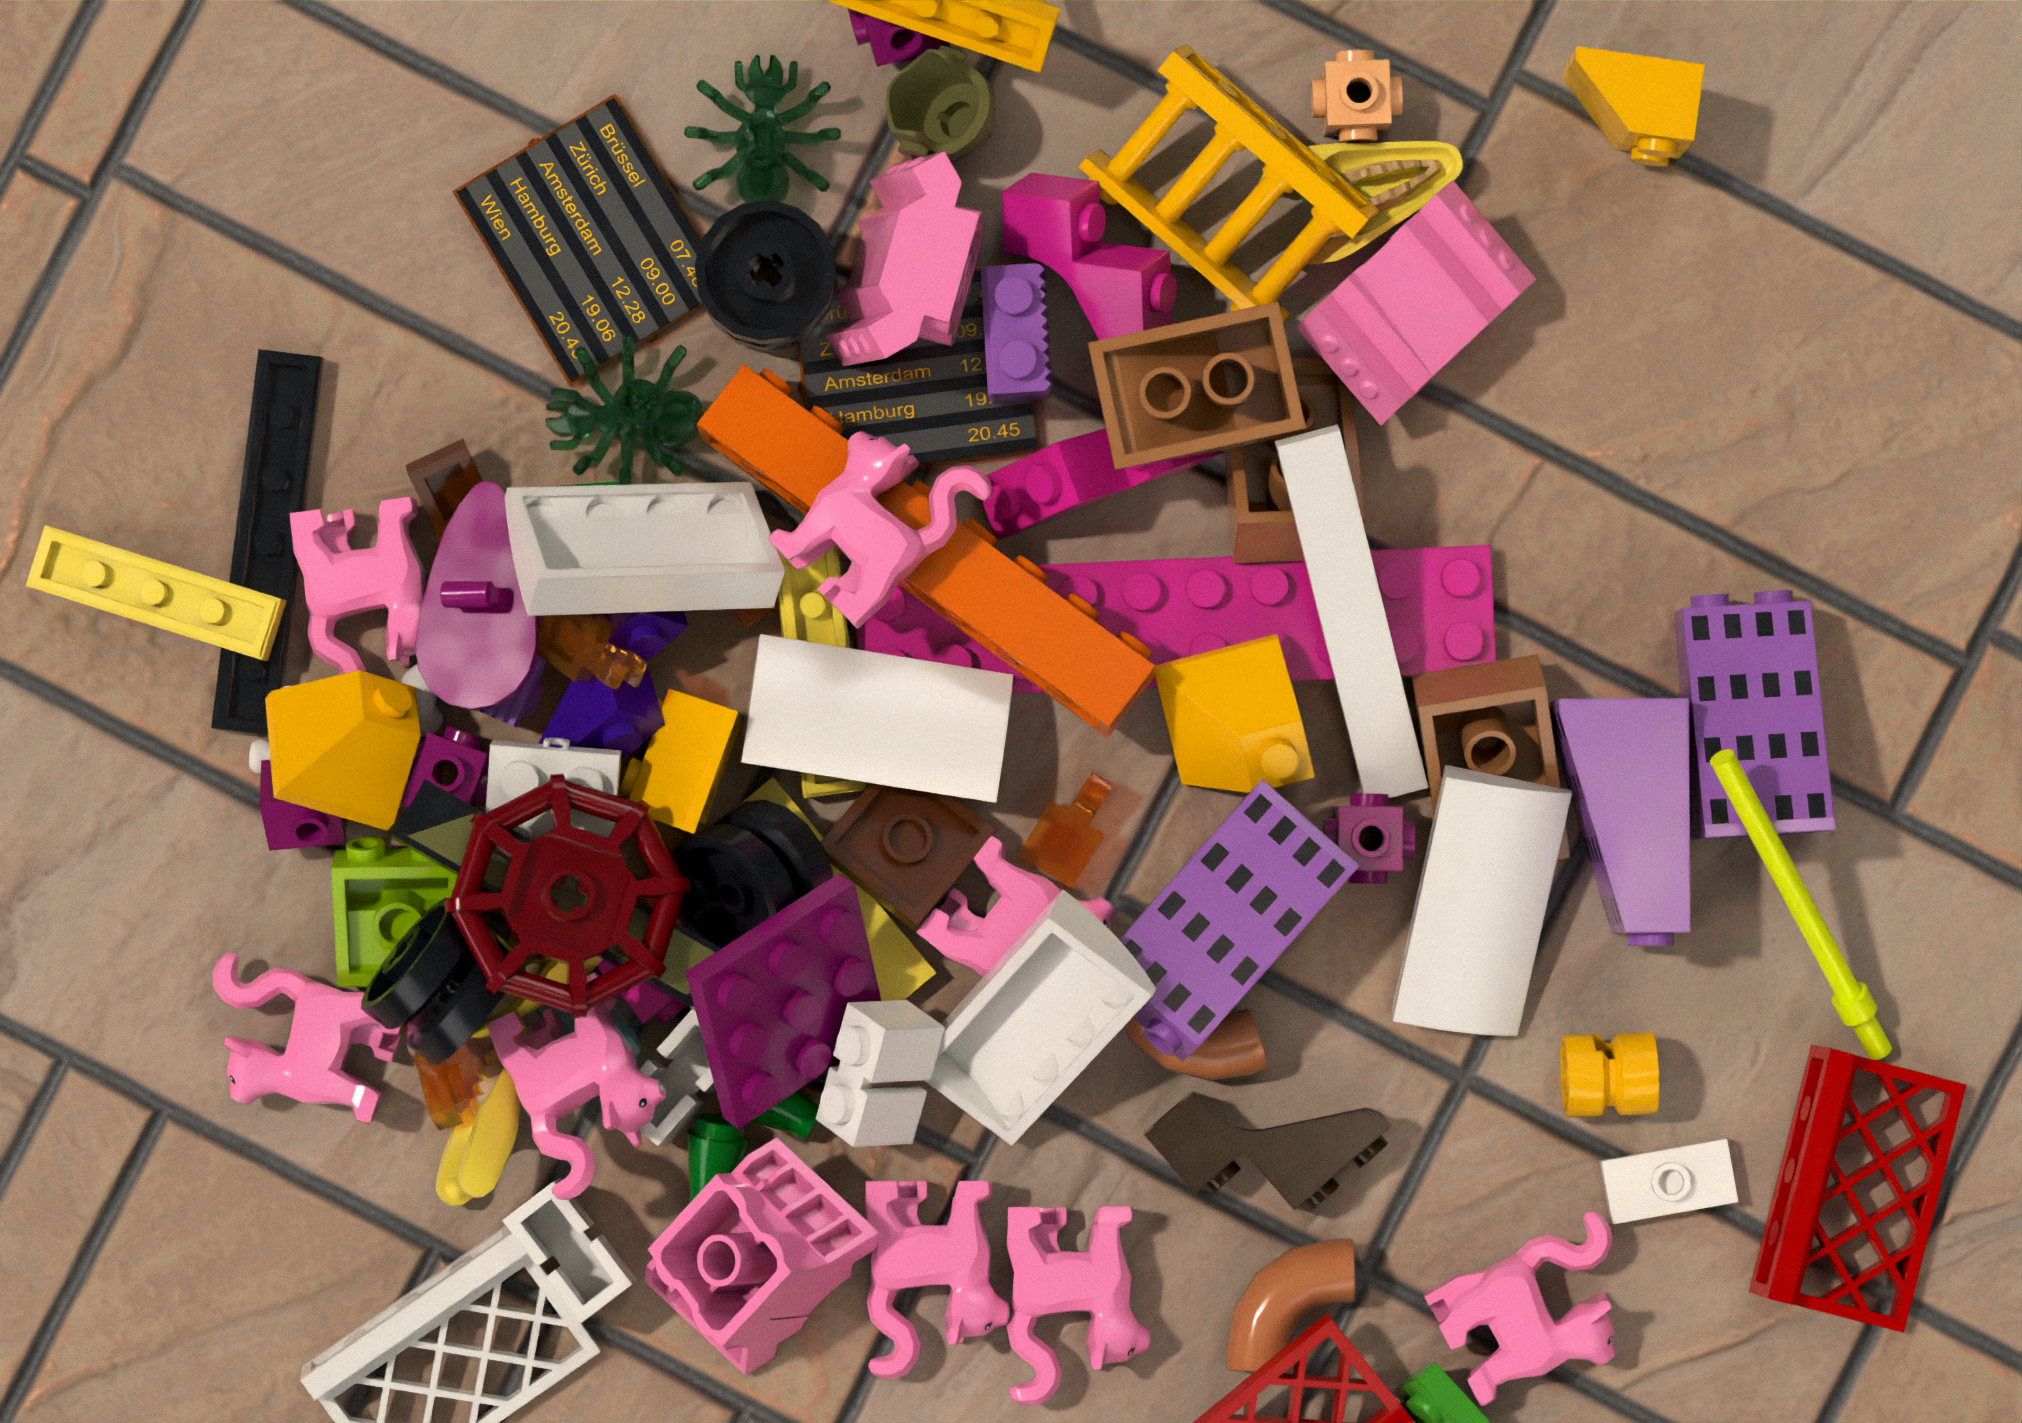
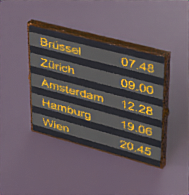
[452,94,704,387]
[797,263,1041,469]

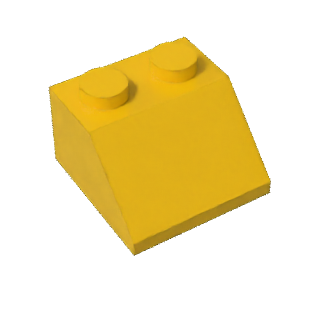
[1562,46,1705,166]
[619,689,744,834]

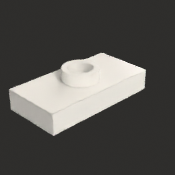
[1599,1138,1739,1225]

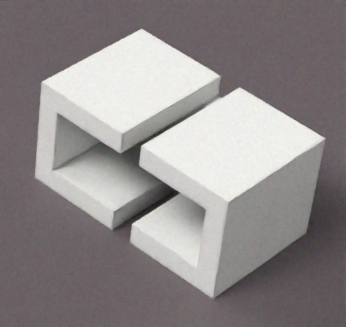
[816,1000,945,1147]
[638,1009,716,1146]
[502,1178,637,1324]

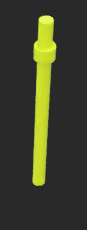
[1710,749,1892,1060]

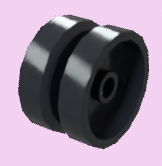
[695,200,838,351]
[672,799,833,948]
[361,898,514,1065]

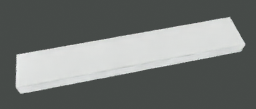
[1275,425,1428,798]

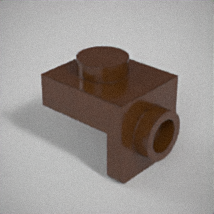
[405,439,484,543]

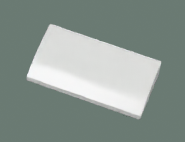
[505,482,785,616]
[739,634,1013,803]
[1392,765,1572,1036]
[924,889,1156,1146]

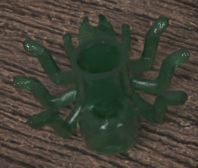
[684,55,841,203]
[546,336,704,485]

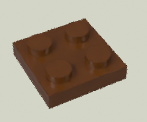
[821,783,997,931]

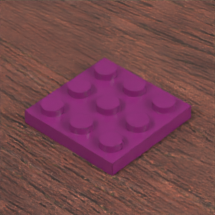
[685,873,882,1129]

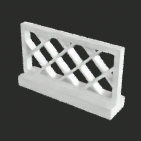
[300,1225,601,1423]

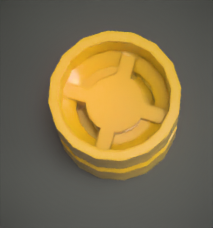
[1560,1032,1659,1117]

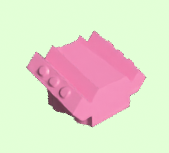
[825,151,985,366]
[1296,180,1537,426]
[644,1137,879,1376]

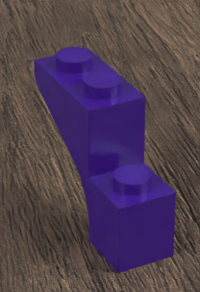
[538,611,688,760]

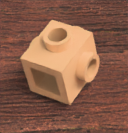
[1311,50,1403,143]

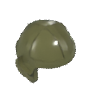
[886,45,996,162]

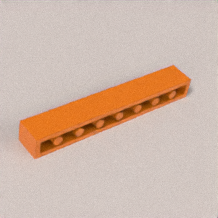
[697,364,1155,739]

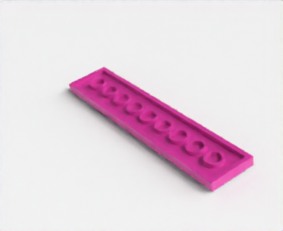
[856,545,1496,695]

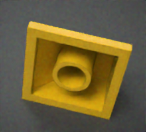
[1155,634,1315,793]
[265,670,421,831]

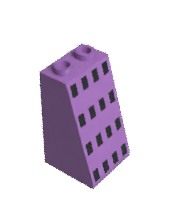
[1675,590,1835,840]
[1549,698,1691,946]
[1119,779,1359,1062]

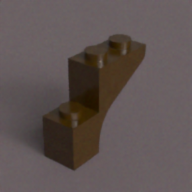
[1143,1092,1392,1210]

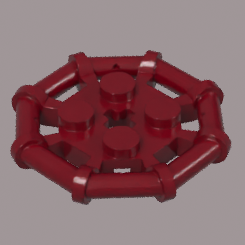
[444,773,691,1019]

